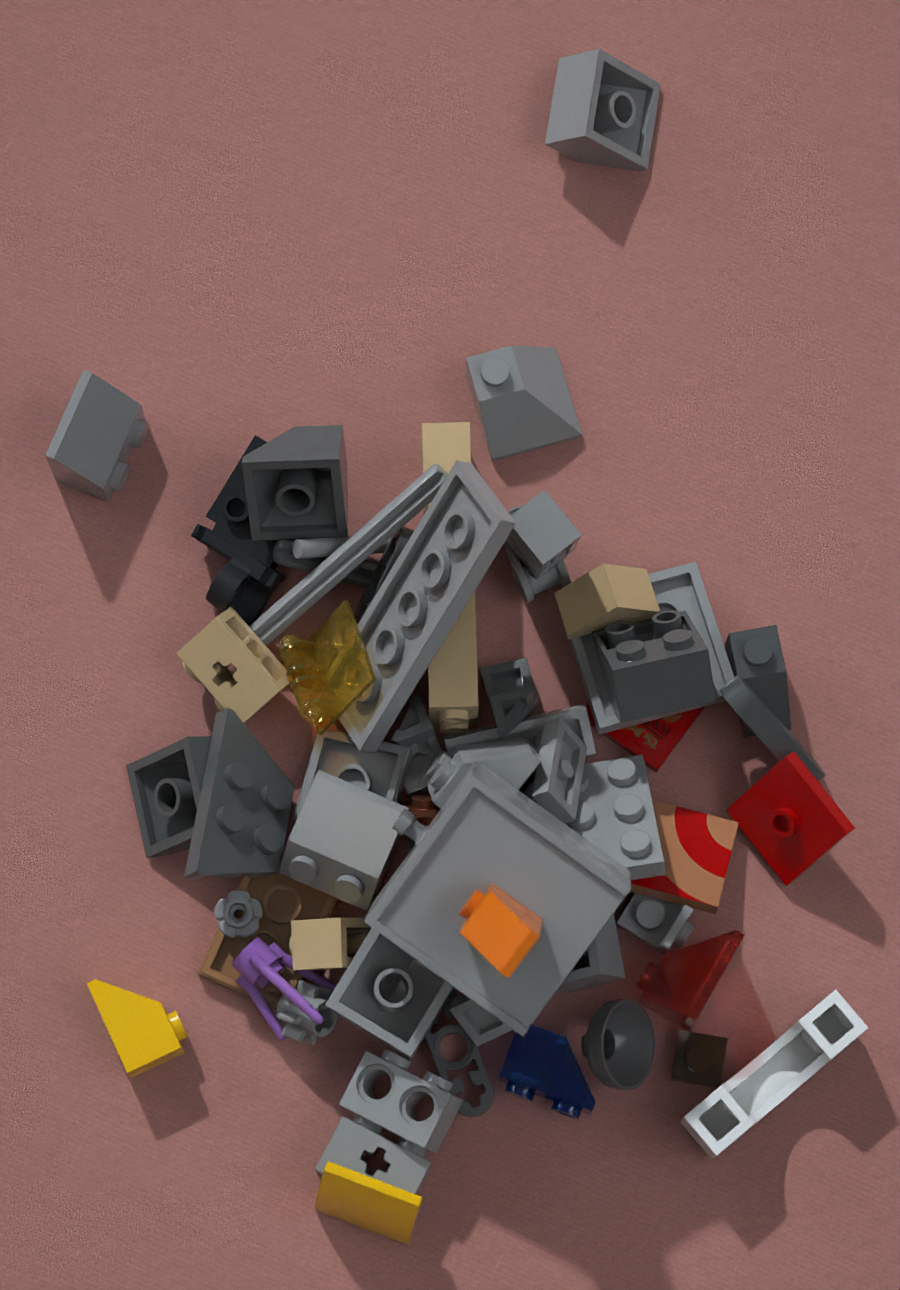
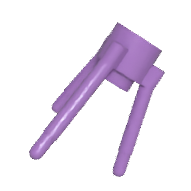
[232,937,337,1040]

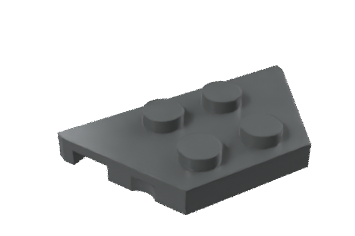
[184,708,294,880]

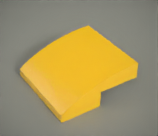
[315,1161,422,1245]

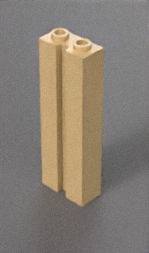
[422,422,478,734]

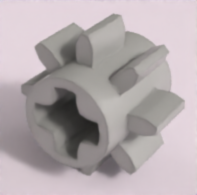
[277,980,338,1045]

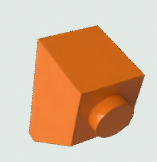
[459,883,543,979]

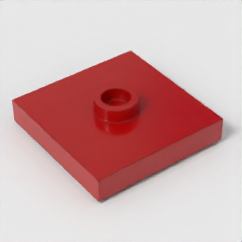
[726,752,855,886]

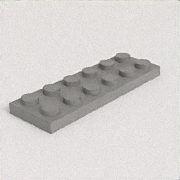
[319,460,516,753]

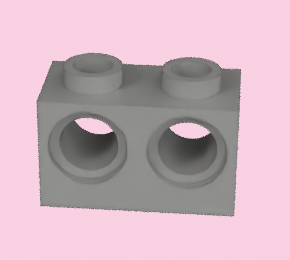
[339,1049,463,1154]

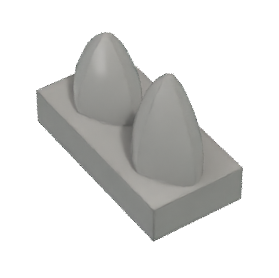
[522,717,587,824]

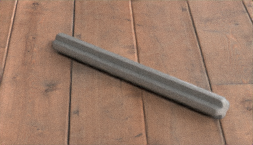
[249,464,448,646]

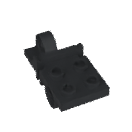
[191,435,297,626]

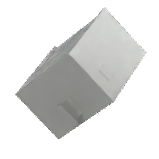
[364,760,631,1036]

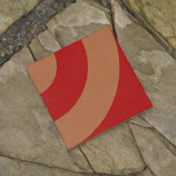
[630,799,739,914]

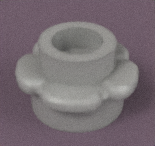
[214,890,263,938]

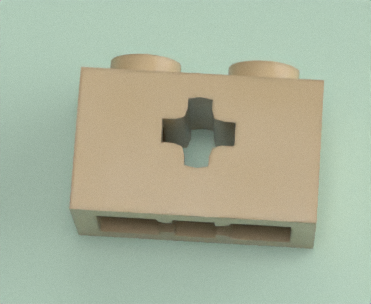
[176,606,294,723]

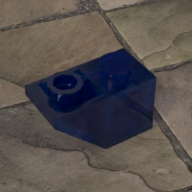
[498,1024,596,1119]

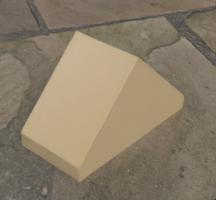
[554,563,660,640]

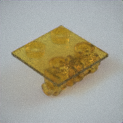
[278,600,376,735]

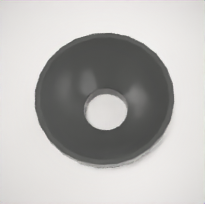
[581,999,655,1090]

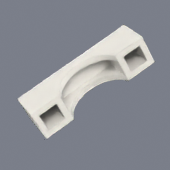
[680,990,868,1160]

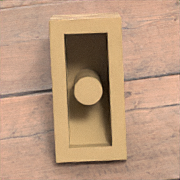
[289,917,372,970]

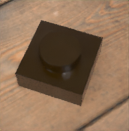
[671,1030,728,1088]

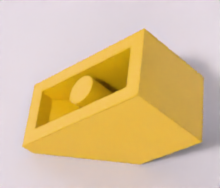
[86,979,188,1078]

